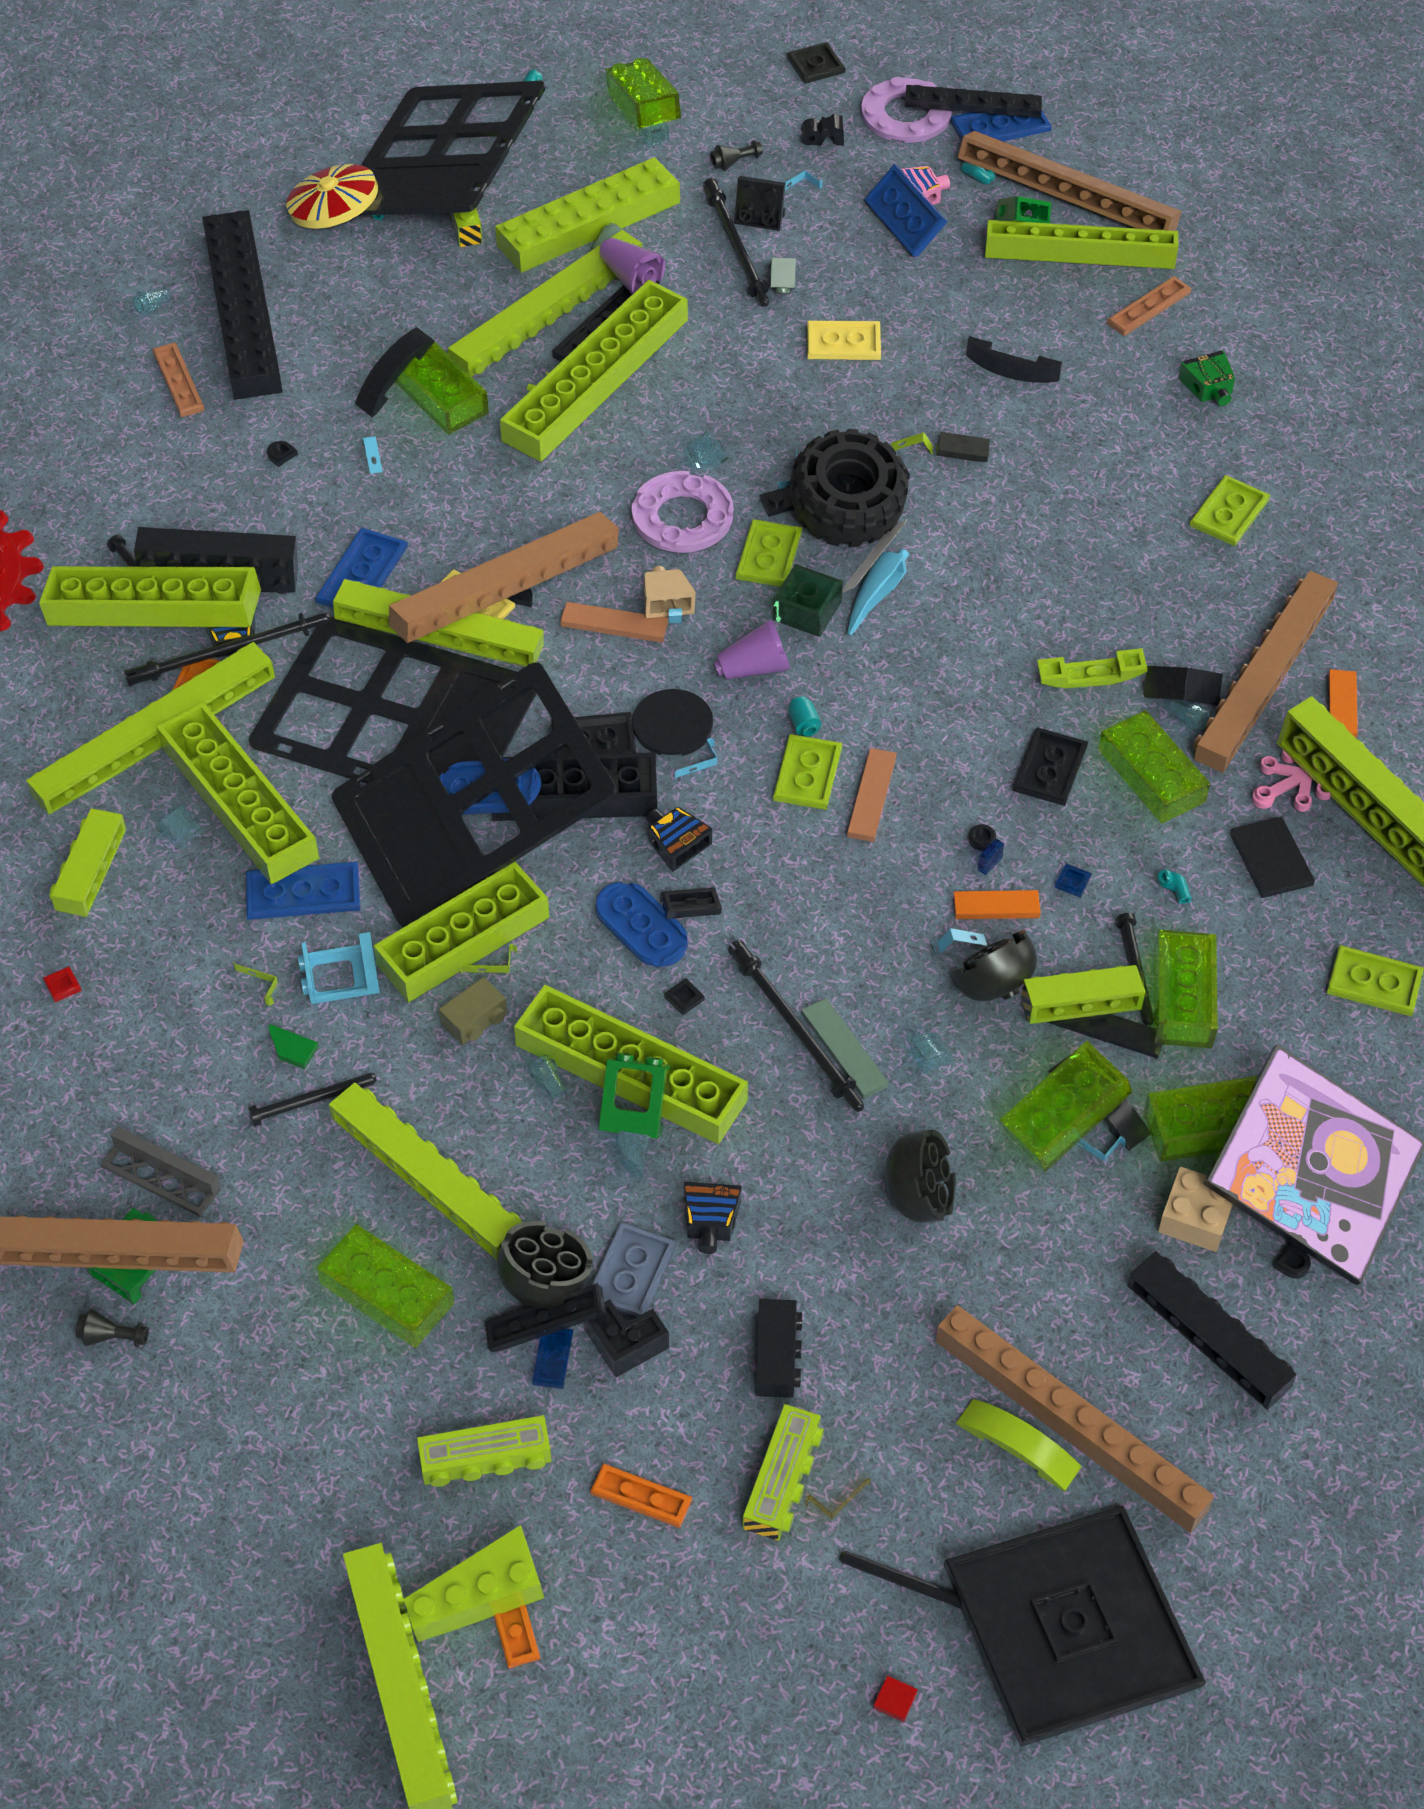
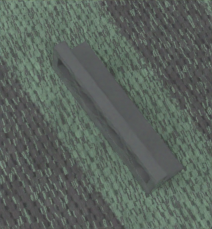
[100,1126,221,1217]

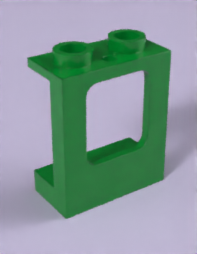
[599,1053,671,1139]
[86,1208,157,1305]

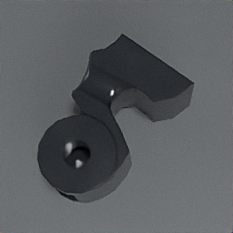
[801,114,844,146]

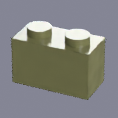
[439,977,507,1045]

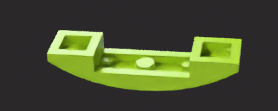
[1037,648,1147,688]
[956,1399,1082,1492]

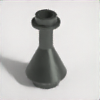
[710,140,763,171]
[75,1309,149,1348]

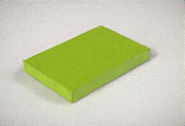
[1189,475,1270,546]
[736,519,802,588]
[773,734,843,810]
[1327,945,1424,1017]

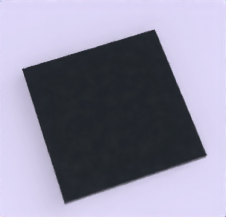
[943,1505,1206,1747]

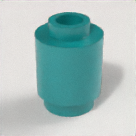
[788,696,822,737]

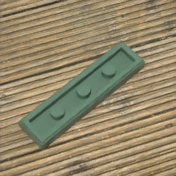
[801,998,888,1099]

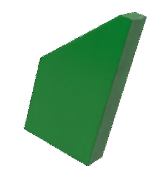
[268,1024,319,1069]

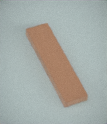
[1107,276,1191,336]
[152,342,205,417]
[560,602,669,643]
[847,748,897,842]

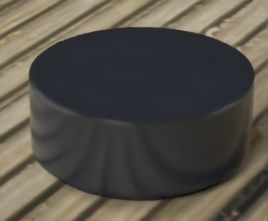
[968,824,996,851]

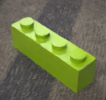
[49,808,126,917]

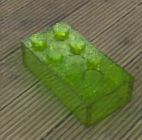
[605,58,681,129]
[395,342,489,435]
[1098,710,1211,824]
[1154,929,1218,1049]
[1000,1040,1133,1172]
[1144,1075,1258,1162]
[316,1224,455,1349]

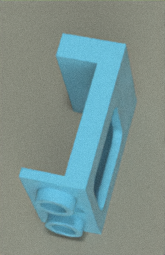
[298,932,380,1004]

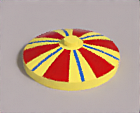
[286,164,378,229]

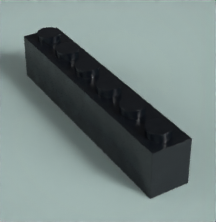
[1127,1251,1297,1410]

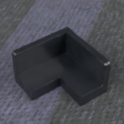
[1144,666,1223,705]
[584,1299,669,1378]

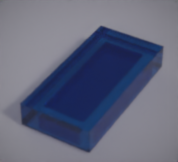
[532,1329,574,1389]

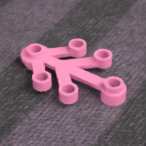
[1252,750,1331,812]

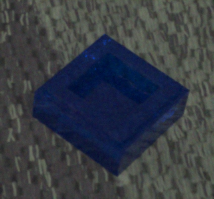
[978,839,1004,875]
[1055,863,1092,898]

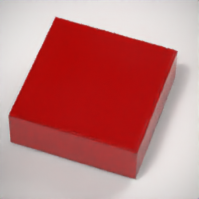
[43,966,82,1003]
[873,1676,918,1722]

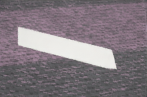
[838,519,907,595]

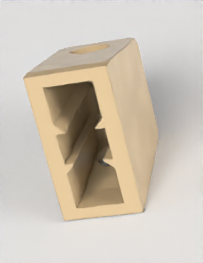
[644,566,696,619]

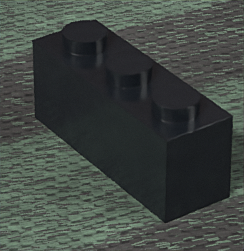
[756,1299,802,1398]

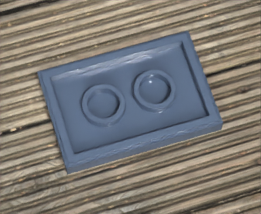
[591,1222,677,1318]

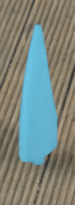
[847,549,909,635]

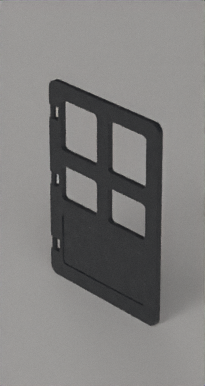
[357,81,546,216]
[249,617,537,784]
[332,662,617,927]

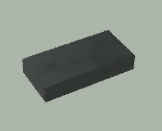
[937,432,990,462]

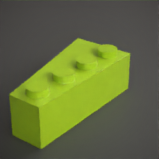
[404,1525,544,1642]

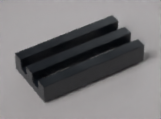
[660,887,722,919]

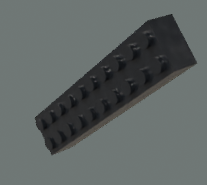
[202,210,283,400]

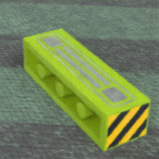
[449,208,483,247]
[1021,965,1145,1024]
[743,1404,824,1541]
[417,1415,552,1487]

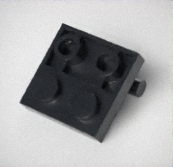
[734,176,786,231]

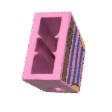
[901,166,950,205]

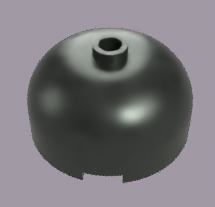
[949,930,1037,1001]
[885,1129,956,1223]
[497,1221,593,1309]

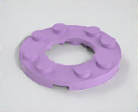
[861,77,952,143]
[632,471,734,553]

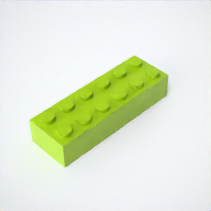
[373,862,550,1003]

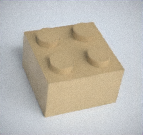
[1158,1166,1233,1252]

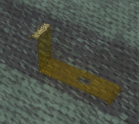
[806,1478,871,1520]

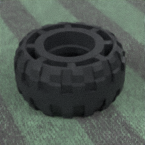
[789,428,908,548]

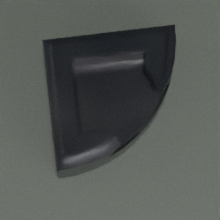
[507,588,533,607]

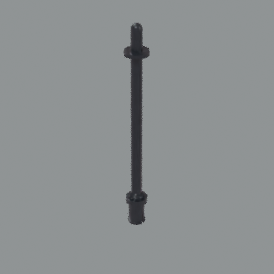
[703,178,769,307]
[124,613,331,687]
[728,940,864,1112]

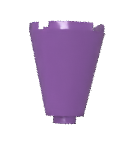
[600,238,666,295]
[714,620,790,680]

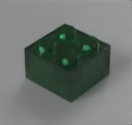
[772,564,843,637]

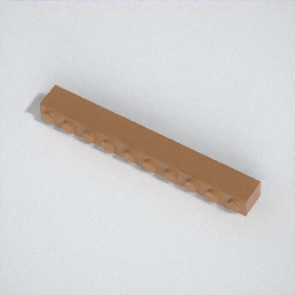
[958,131,1182,231]
[389,512,619,643]
[1193,571,1338,773]
[0,1215,244,1273]
[936,1305,1214,1534]

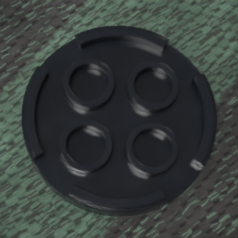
[632,689,713,756]

